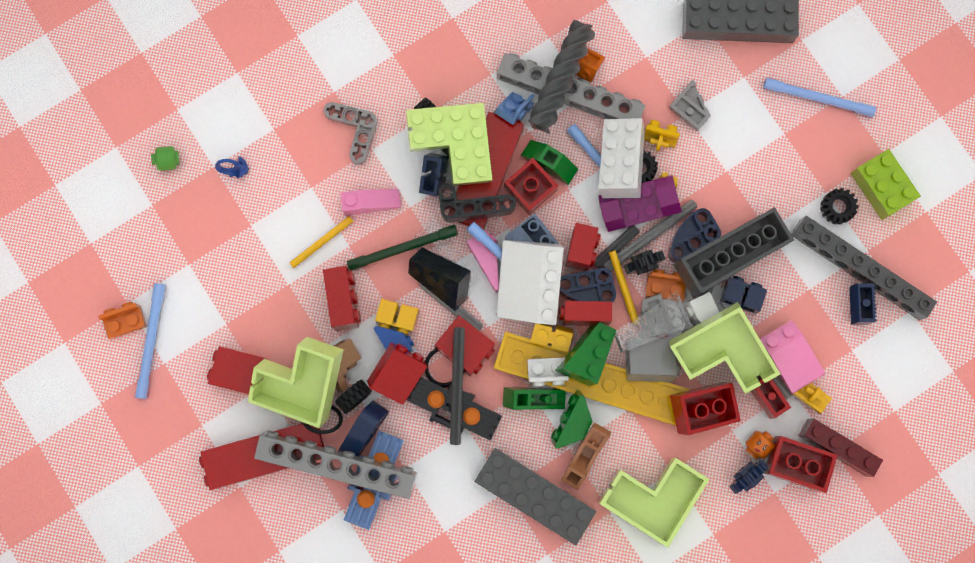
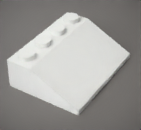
[496,240,564,325]

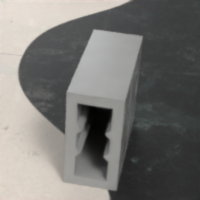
[625,337,680,382]

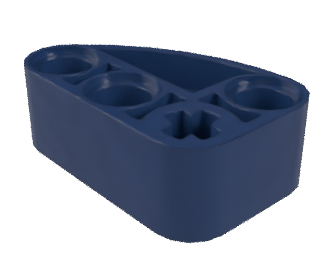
[668,208,721,263]
[559,268,616,303]
[338,400,389,457]

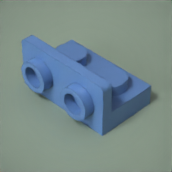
[494,92,535,125]

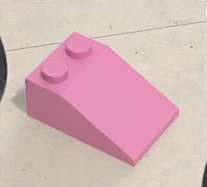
[760,320,825,394]

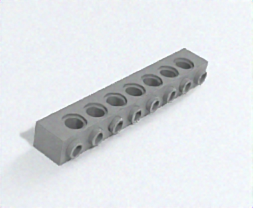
[497,53,646,119]
[254,431,417,499]

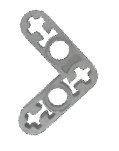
[324,102,377,165]

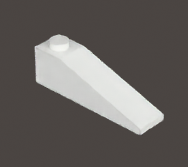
[684,292,719,325]

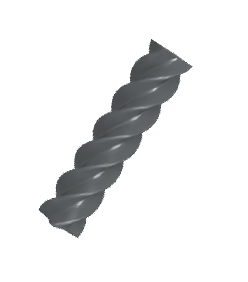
[528,20,595,134]

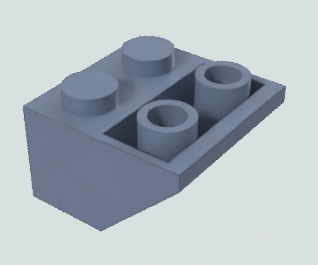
[504,214,559,244]

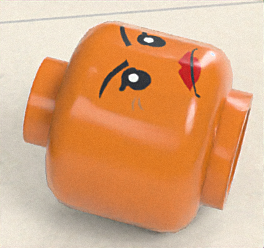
[745,431,775,460]

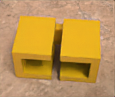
[375,299,419,335]
[530,323,573,352]

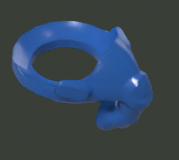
[215,156,249,178]

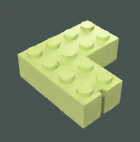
[406,103,492,186]
[669,302,780,394]
[248,337,344,428]
[598,457,709,548]

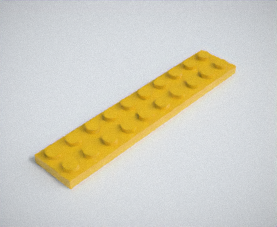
[493,332,691,426]

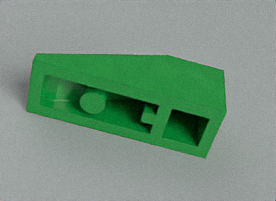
[503,387,566,410]

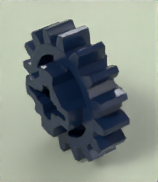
[729,460,768,494]

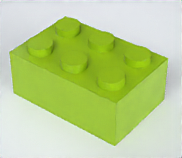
[850,149,921,220]

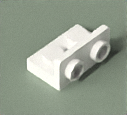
[527,358,569,387]

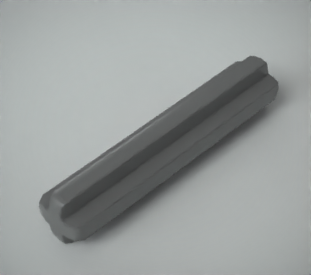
[594,225,640,268]

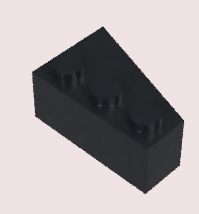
[408,247,471,311]

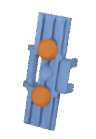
[343,430,404,530]

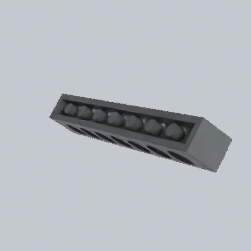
[791,215,937,320]

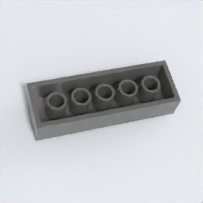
[682,0,799,43]
[673,207,794,298]
[474,448,597,546]

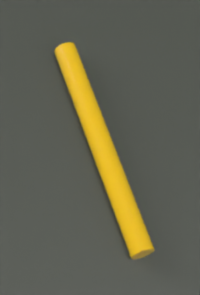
[289,216,354,268]
[608,250,640,325]

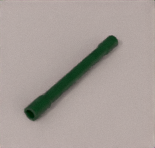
[347,224,458,271]

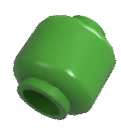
[151,146,179,171]

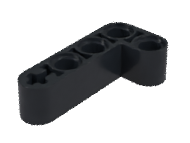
[438,183,516,223]

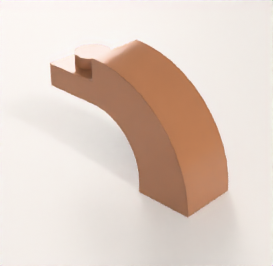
[561,422,611,490]

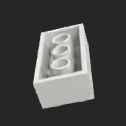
[599,118,645,198]

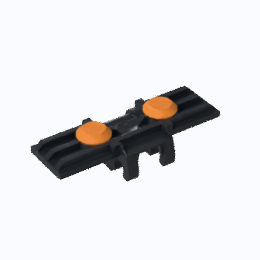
[406,377,502,441]

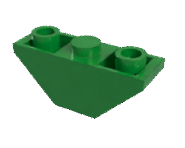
[521,140,578,185]
[551,390,593,448]

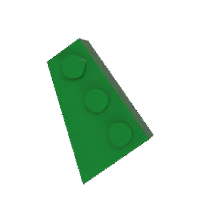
[555,322,616,386]

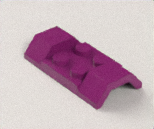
[598,175,682,232]

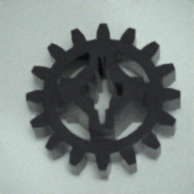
[623,250,666,276]

